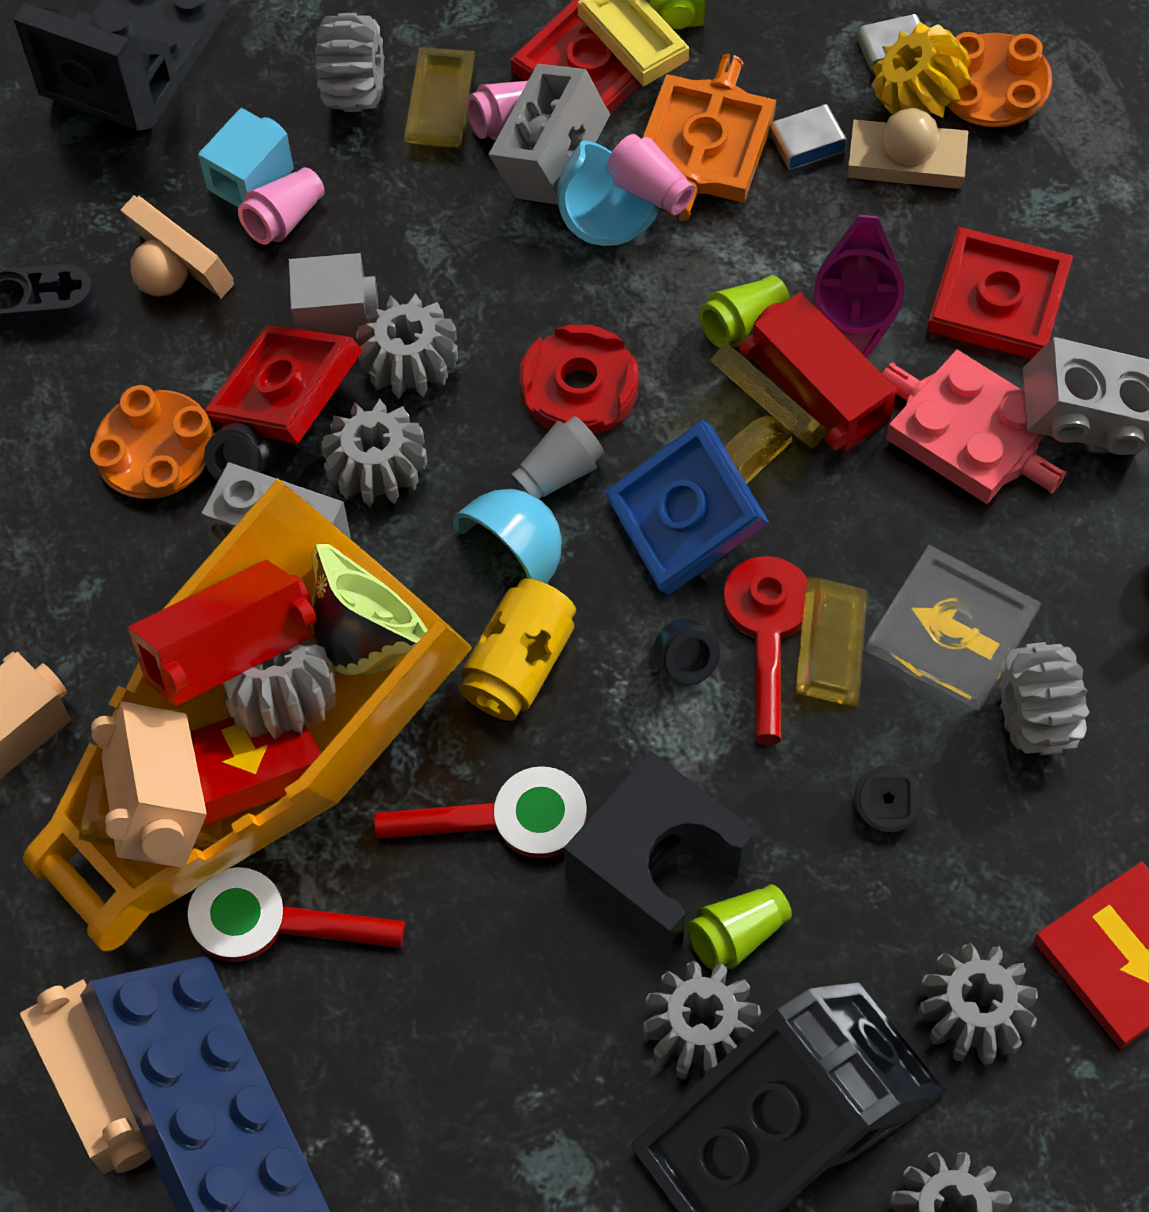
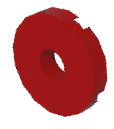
[520,325,639,435]

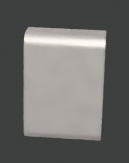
[857,14,920,74]
[769,105,847,170]

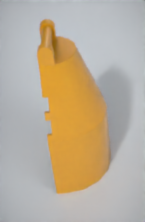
[23,478,472,951]

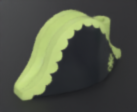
[311,544,428,675]

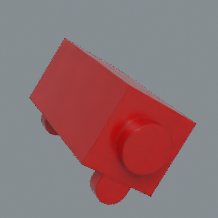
[738,292,897,453]
[128,559,317,707]

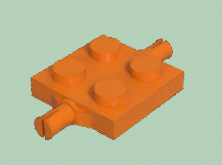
[643,54,776,221]

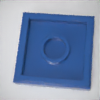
[604,419,769,595]

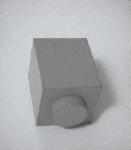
[289,253,379,337]

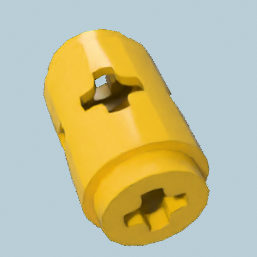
[459,578,576,721]

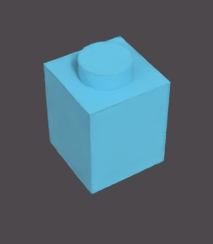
[198,108,294,208]

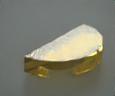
[724,415,792,484]

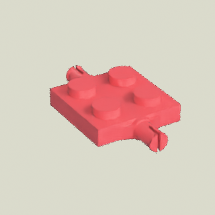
[882,350,1066,504]

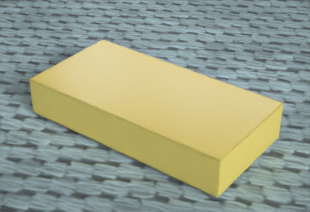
[578,0,689,87]

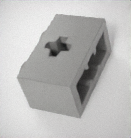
[488,64,610,205]

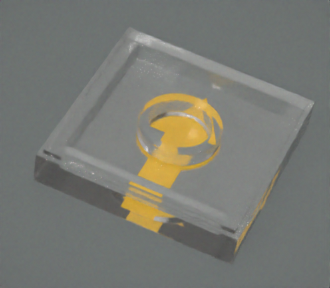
[866,545,1041,711]

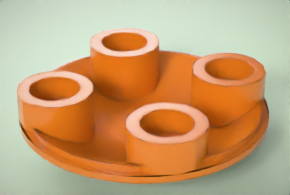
[946,32,1052,127]
[90,385,214,499]

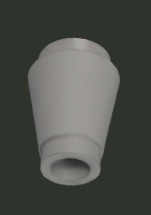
[511,416,605,499]

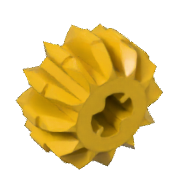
[871,22,972,117]

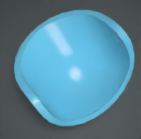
[557,140,659,246]
[453,489,562,584]

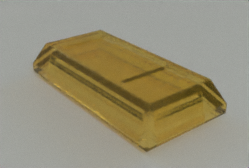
[404,47,475,147]
[796,576,868,707]

